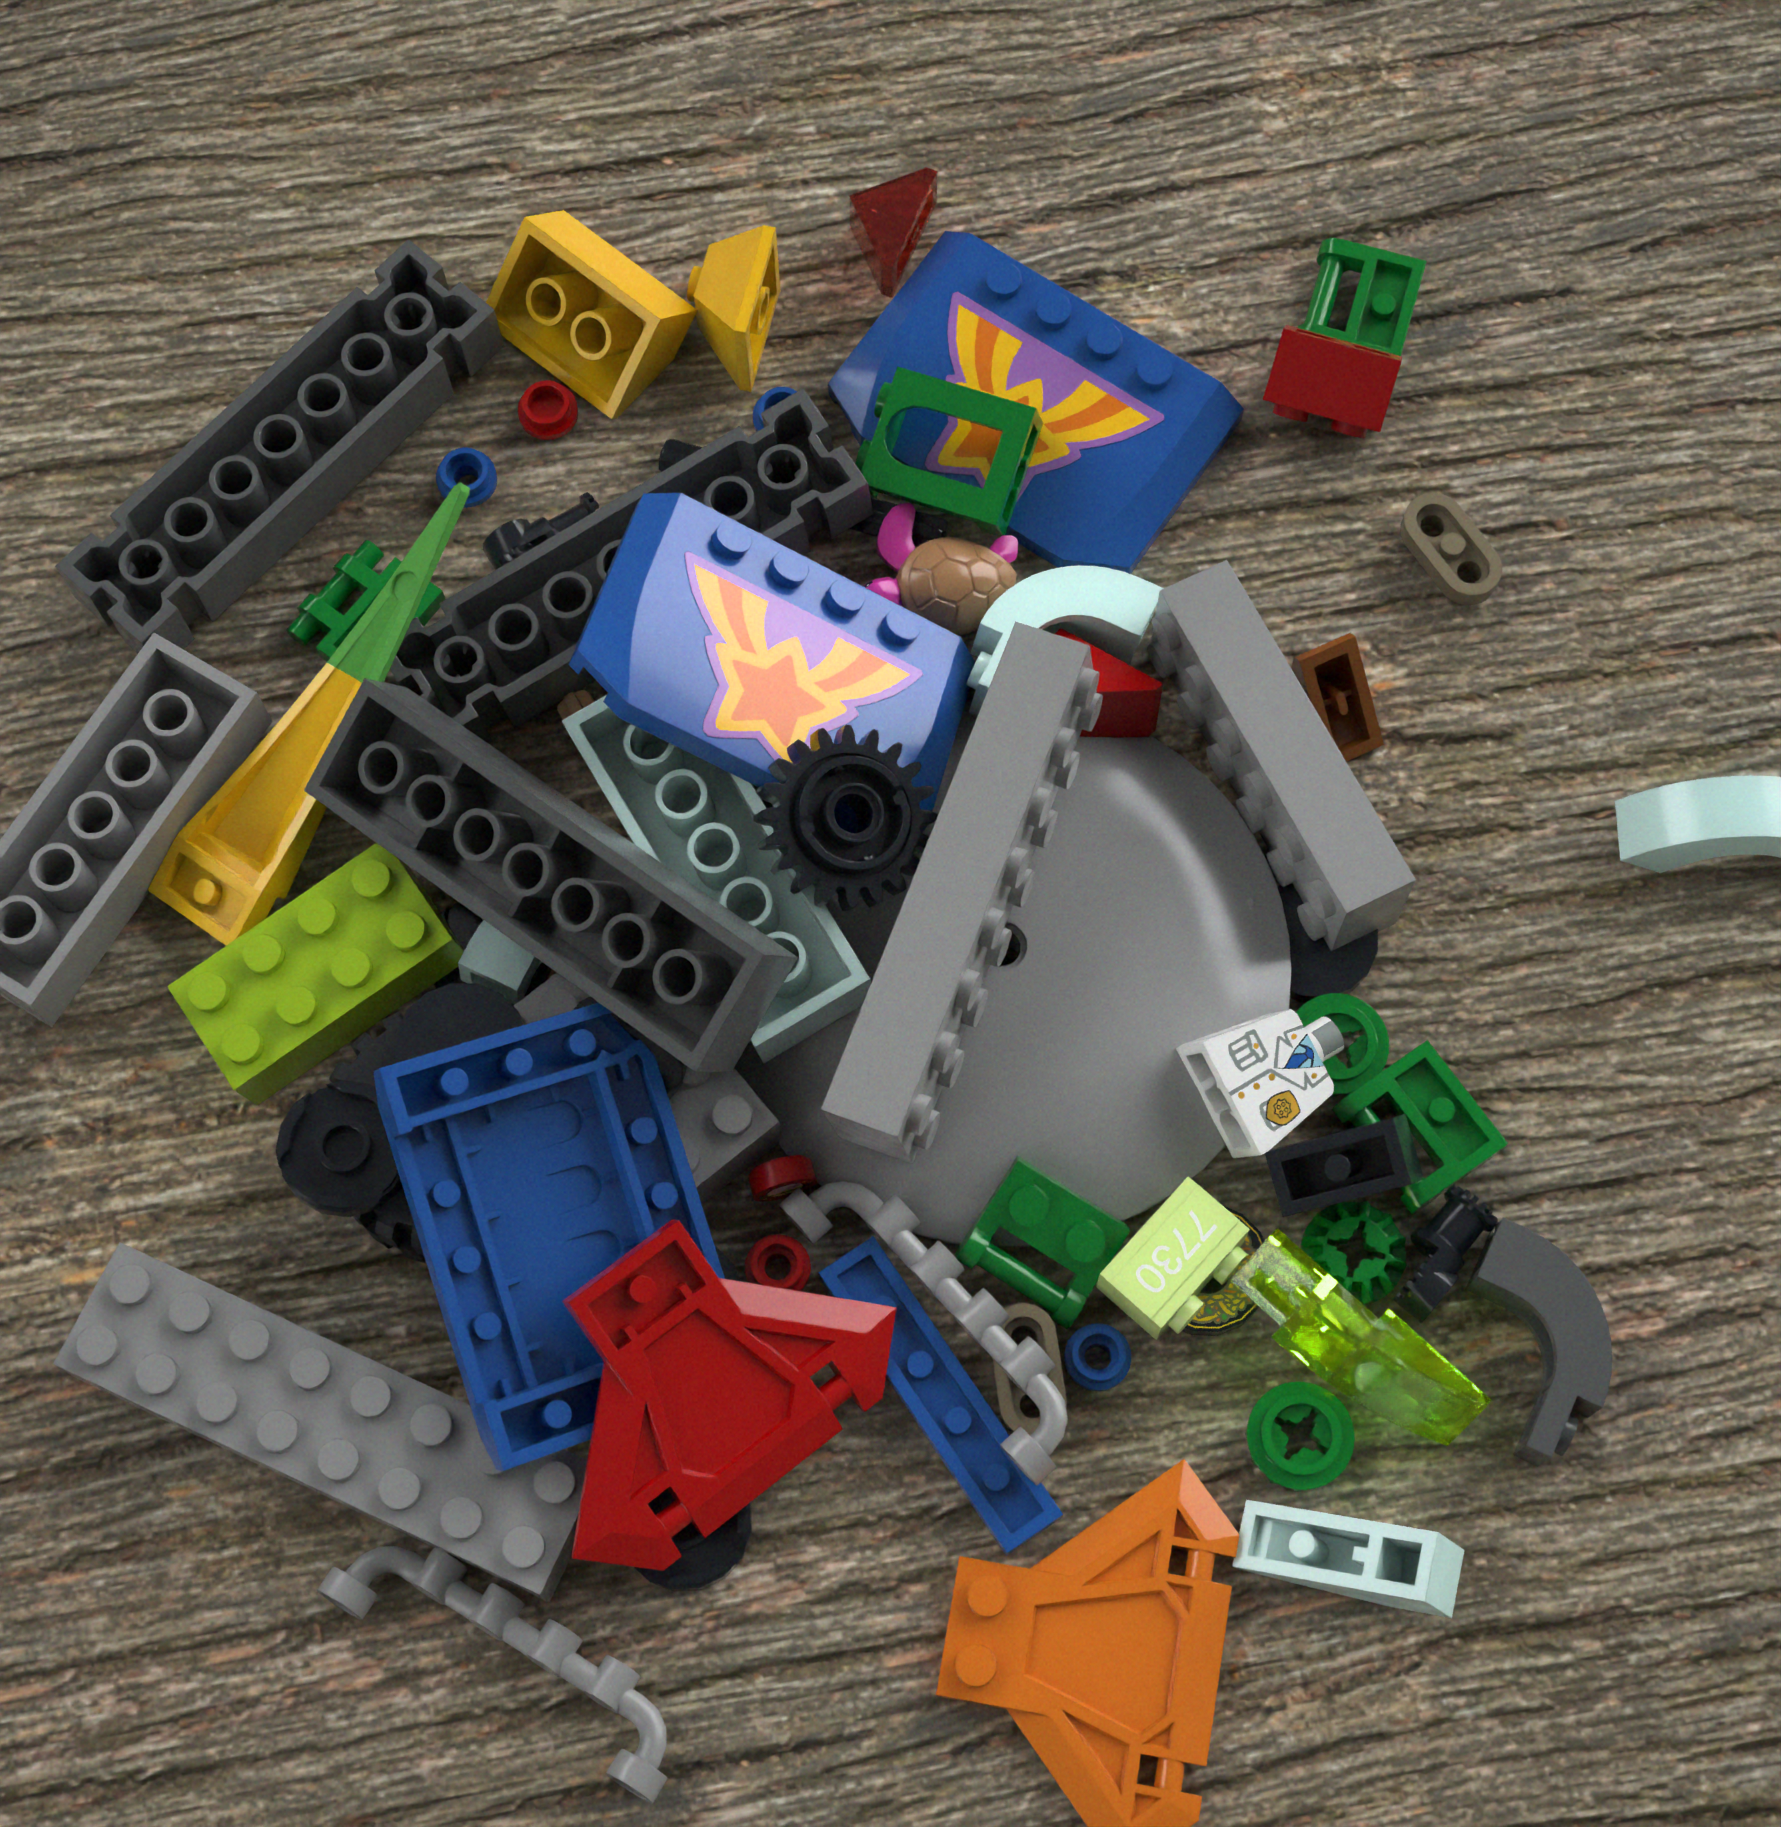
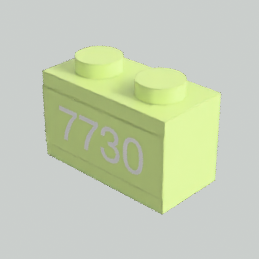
[1096,1176,1250,1340]

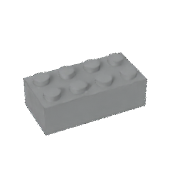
[514,973,782,1204]

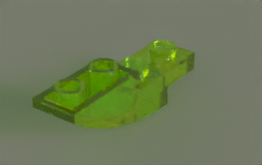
[1230,1228,1491,1446]

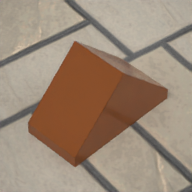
[1291,633,1384,762]

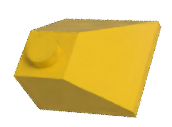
[687,225,780,392]

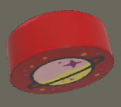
[748,1155,817,1202]

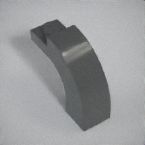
[1465,1217,1612,1467]

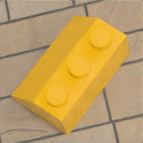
[486,210,698,419]

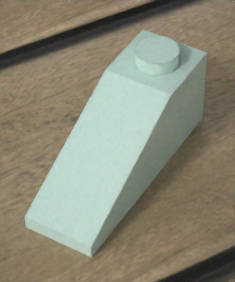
[1232,1500,1464,1618]

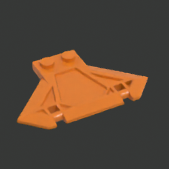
[936,1459,1239,1827]

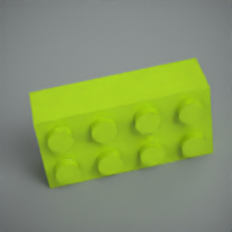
[167,843,465,1106]

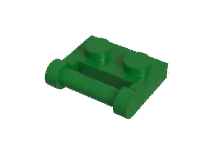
[1297,238,1427,356]
[1332,1040,1508,1215]
[955,1156,1131,1329]

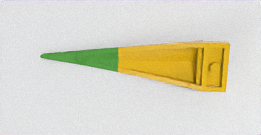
[147,483,470,946]

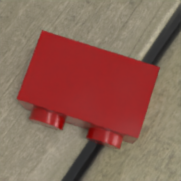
[1263,325,1402,438]

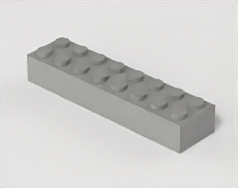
[821,621,1103,1164]
[53,1242,587,1602]

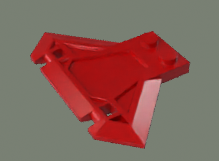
[562,1219,897,1571]

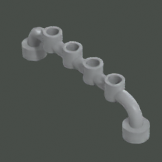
[778,1181,1068,1486]
[317,1546,668,1804]

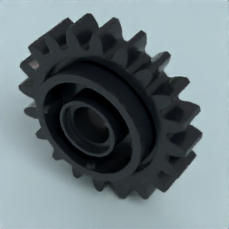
[753,724,938,911]

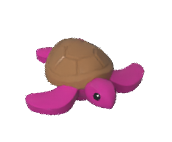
[863,503,1018,636]

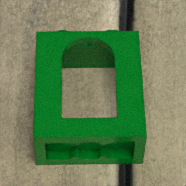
[855,366,1043,537]

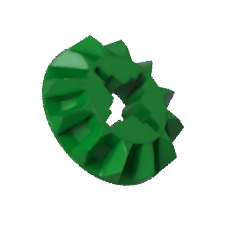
[1296,993,1389,1097]
[1300,1201,1407,1306]
[1245,1382,1355,1492]

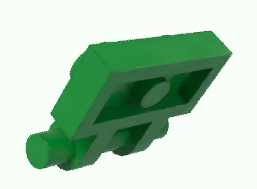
[286,540,446,662]

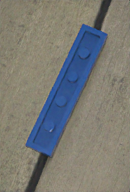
[818,1236,1063,1556]

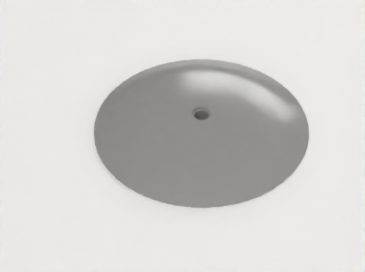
[734,699,1291,1248]

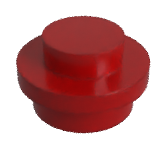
[517,380,578,440]

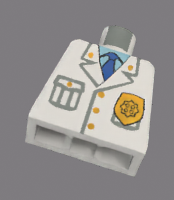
[1176,1009,1344,1158]

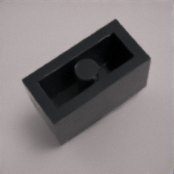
[1265,1114,1424,1217]

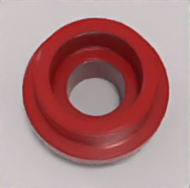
[745,1234,811,1291]

